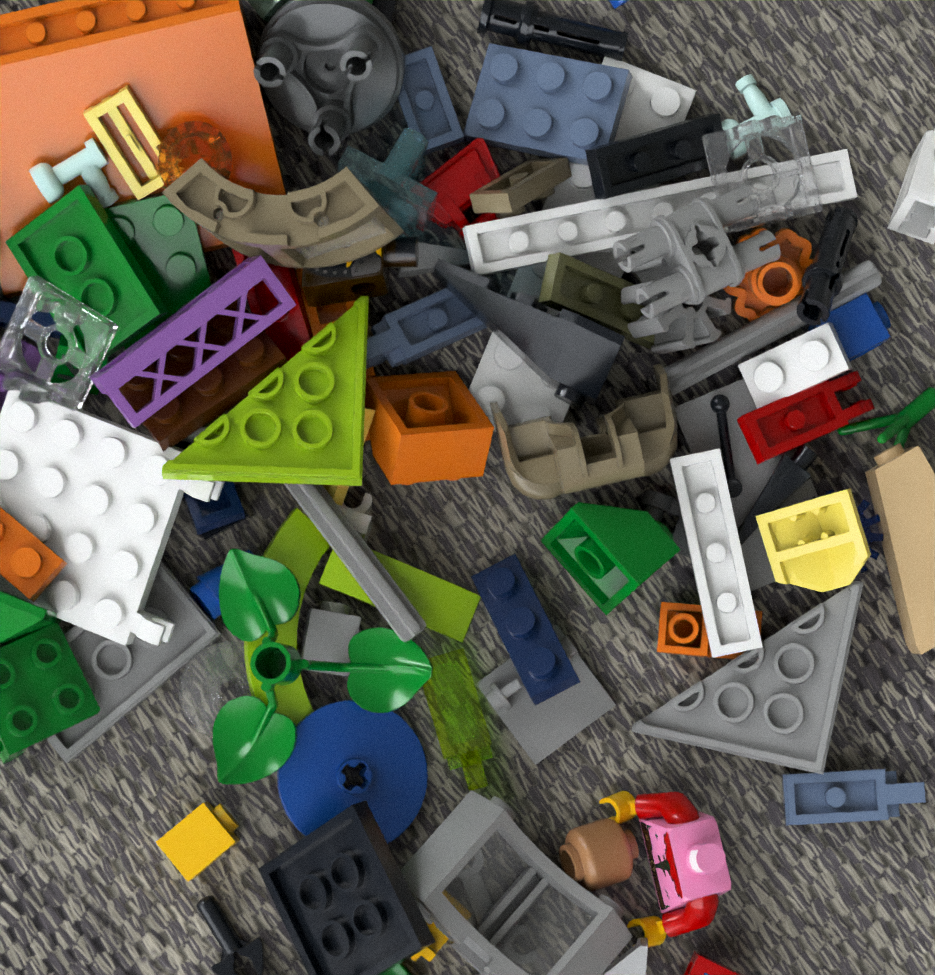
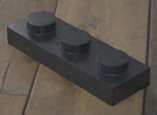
[585,113,729,199]

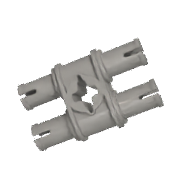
[613,184,781,319]

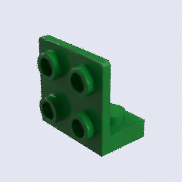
[0,623,100,764]

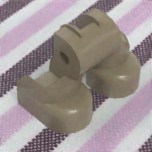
[490,364,677,500]

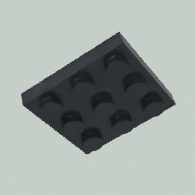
[258,801,435,975]

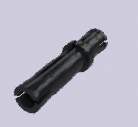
[796,207,858,325]

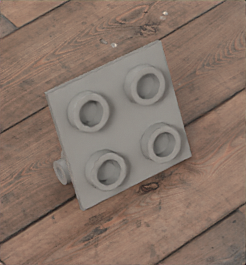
[476,625,616,765]

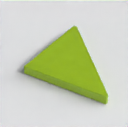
[162,296,369,486]

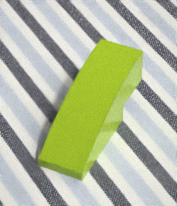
[319,549,481,643]

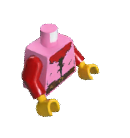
[599,791,731,948]

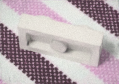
[738,322,853,409]

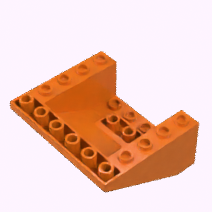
[0,0,287,299]

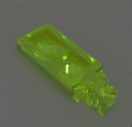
[423,648,493,792]

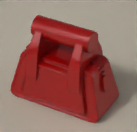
[409,137,500,243]

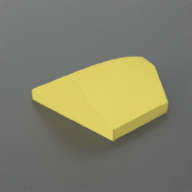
[755,488,871,592]

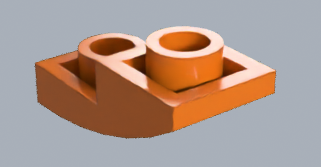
[657,602,763,660]

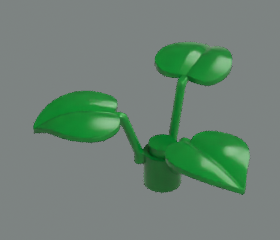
[212,548,433,785]

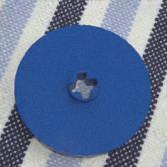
[277,700,428,844]

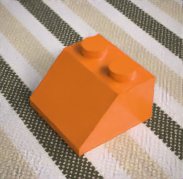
[365,371,494,485]

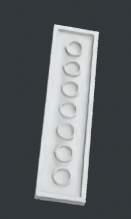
[469,56,697,432]

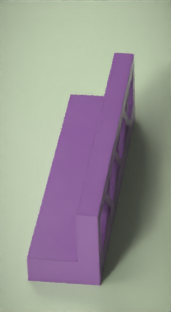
[89,255,296,428]

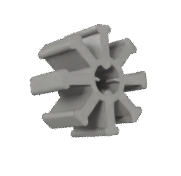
[621,248,731,354]

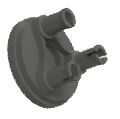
[253,0,405,156]

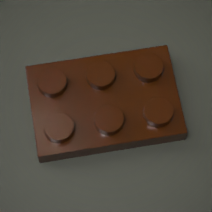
[119,299,288,452]

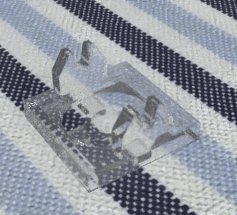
[702,114,823,234]
[0,275,119,415]

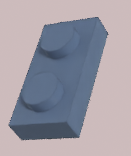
[397,46,464,157]

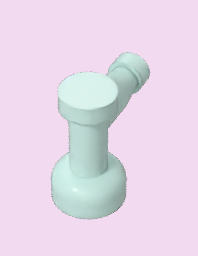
[721,74,793,160]
[29,137,119,208]

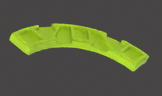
[244,508,330,726]

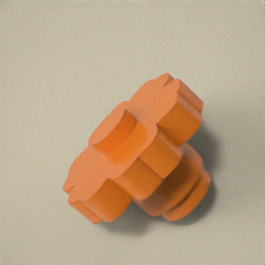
[723,227,814,322]

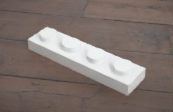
[670,448,763,658]

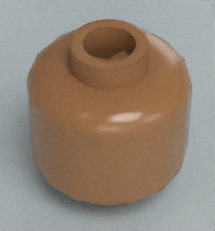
[559,818,639,892]

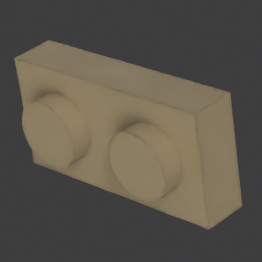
[469,157,572,219]

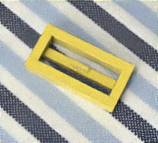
[83,85,181,200]

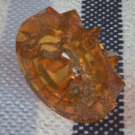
[154,121,232,189]

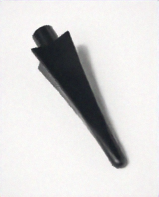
[737,444,818,546]

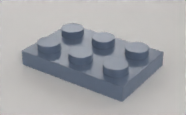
[463,43,632,166]

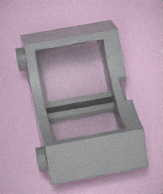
[400,790,633,975]

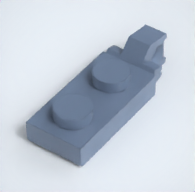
[366,288,487,369]
[782,769,926,826]

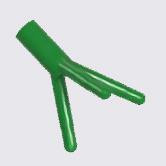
[837,387,935,448]

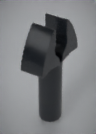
[196,895,265,975]

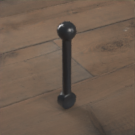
[710,394,742,498]

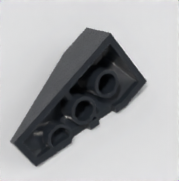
[434,259,625,408]

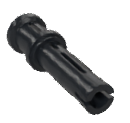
[477,0,629,61]

